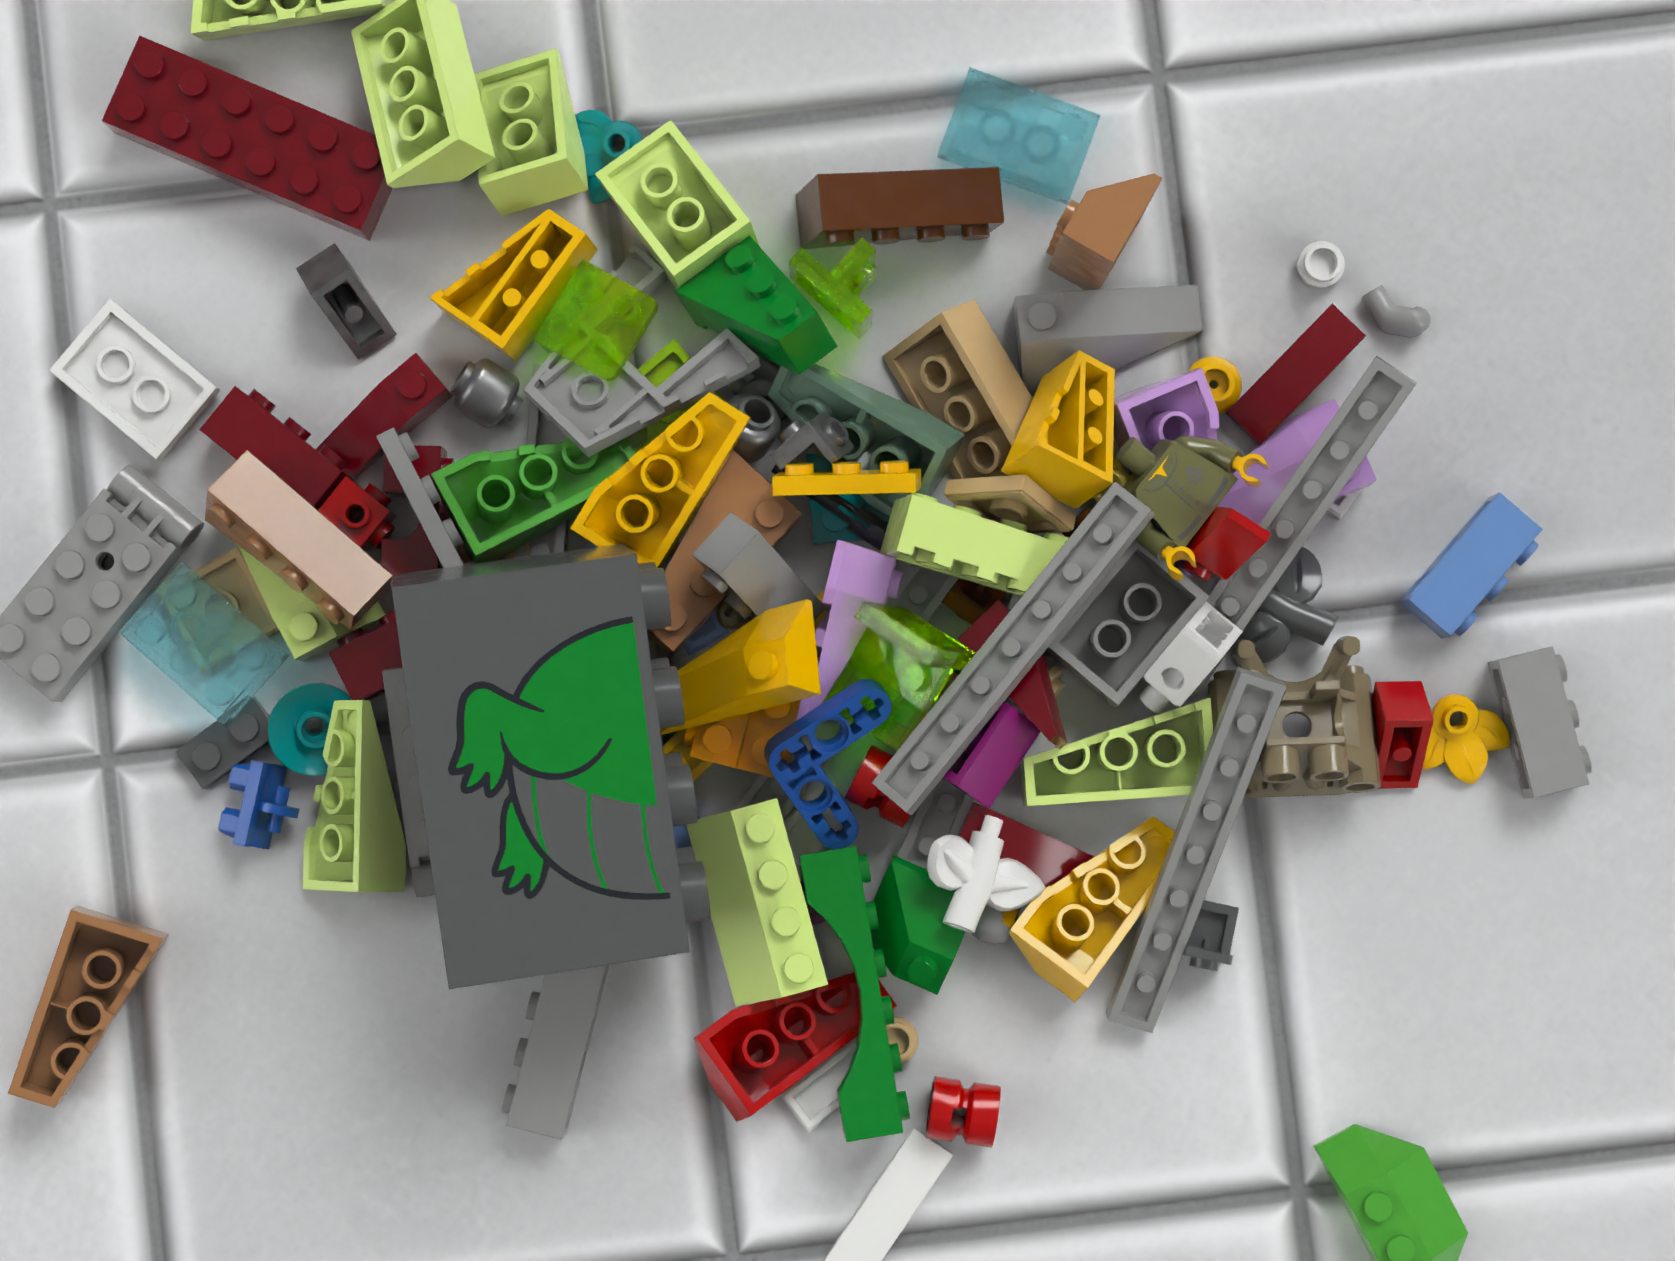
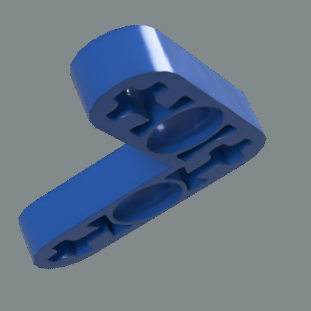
[764,679,891,849]

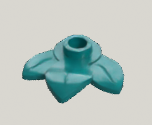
[575,110,643,204]

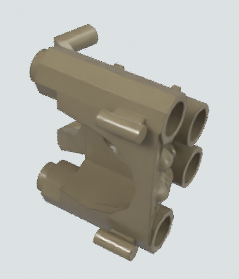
[1208,636,1381,798]

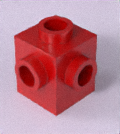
[318,476,397,552]

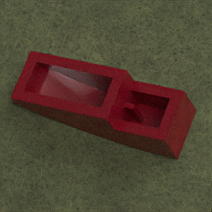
[1225,303,1366,445]
[958,802,1095,887]

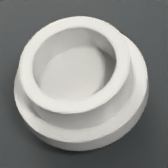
[1297,241,1345,288]

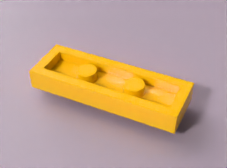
[772,460,921,496]

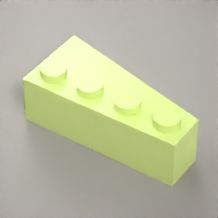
[191,0,392,41]
[1020,698,1213,806]

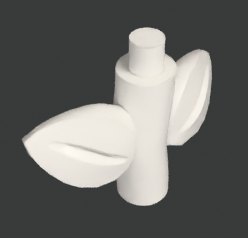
[927,815,1046,933]

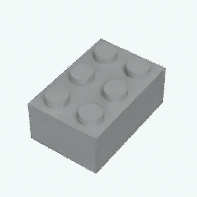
[1045,540,1210,707]

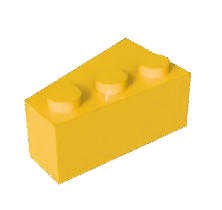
[429,208,598,362]
[1001,350,1115,509]

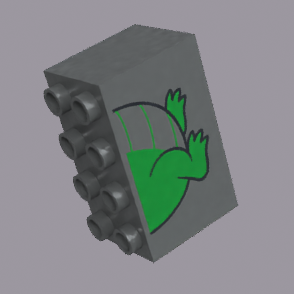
[391,544,711,990]

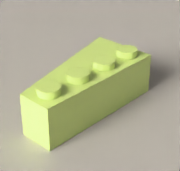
[880,493,1069,597]

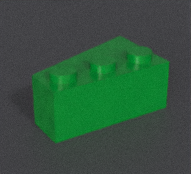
[674,235,838,375]

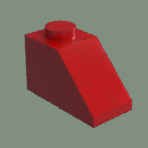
[1182,507,1271,582]
[1372,681,1434,789]

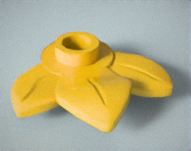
[1422,694,1510,784]

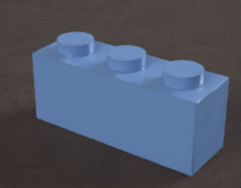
[1399,492,1543,639]

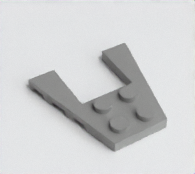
[524,243,761,457]

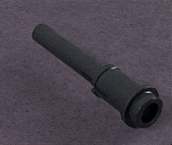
[771,464,888,551]

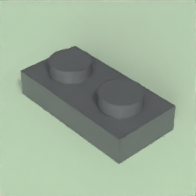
[175,695,269,789]

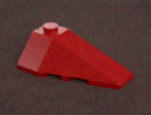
[694,972,897,1122]

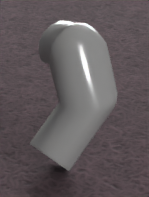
[1362,285,1430,338]

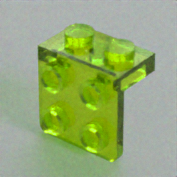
[534,259,658,381]

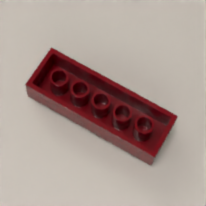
[102,35,393,241]

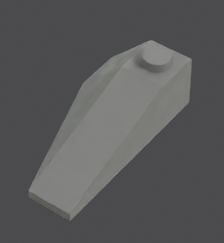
[1012,285,1203,396]

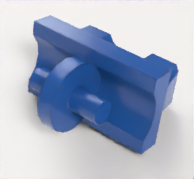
[218,760,300,849]

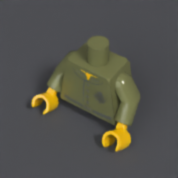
[1116,435,1269,581]

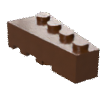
[795,167,1004,250]

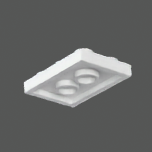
[49,299,220,461]

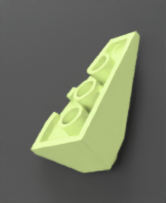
[238,546,386,662]
[303,700,407,892]

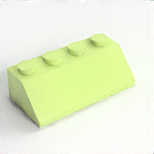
[351,0,495,188]
[686,797,828,1006]

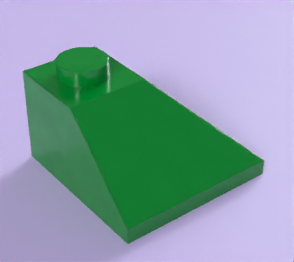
[871,855,965,995]

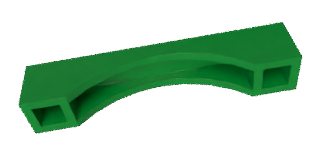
[798,846,910,1142]

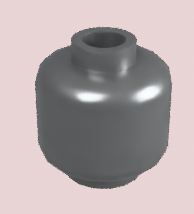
[450,358,523,428]
[728,393,781,463]

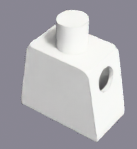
[1140,602,1243,714]

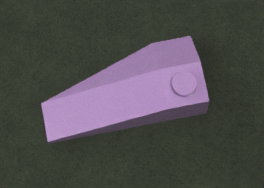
[1114,368,1223,578]
[1220,399,1377,525]
[796,540,903,720]

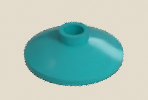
[268,683,352,776]

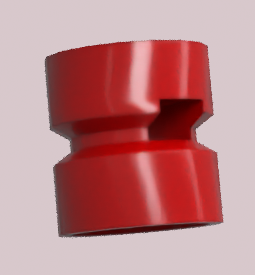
[844,744,910,828]
[925,1076,1001,1148]

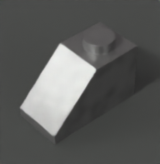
[296,243,397,360]

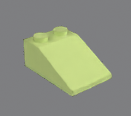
[474,48,588,216]
[595,120,759,289]

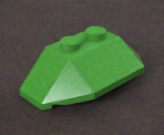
[1313,1124,1468,1261]

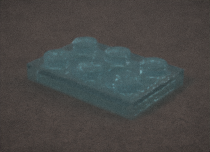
[937,67,1101,205]
[119,562,290,726]

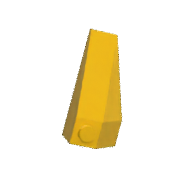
[570,392,751,569]
[660,599,821,735]
[1008,816,1174,1003]

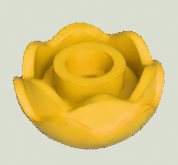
[1188,356,1242,414]

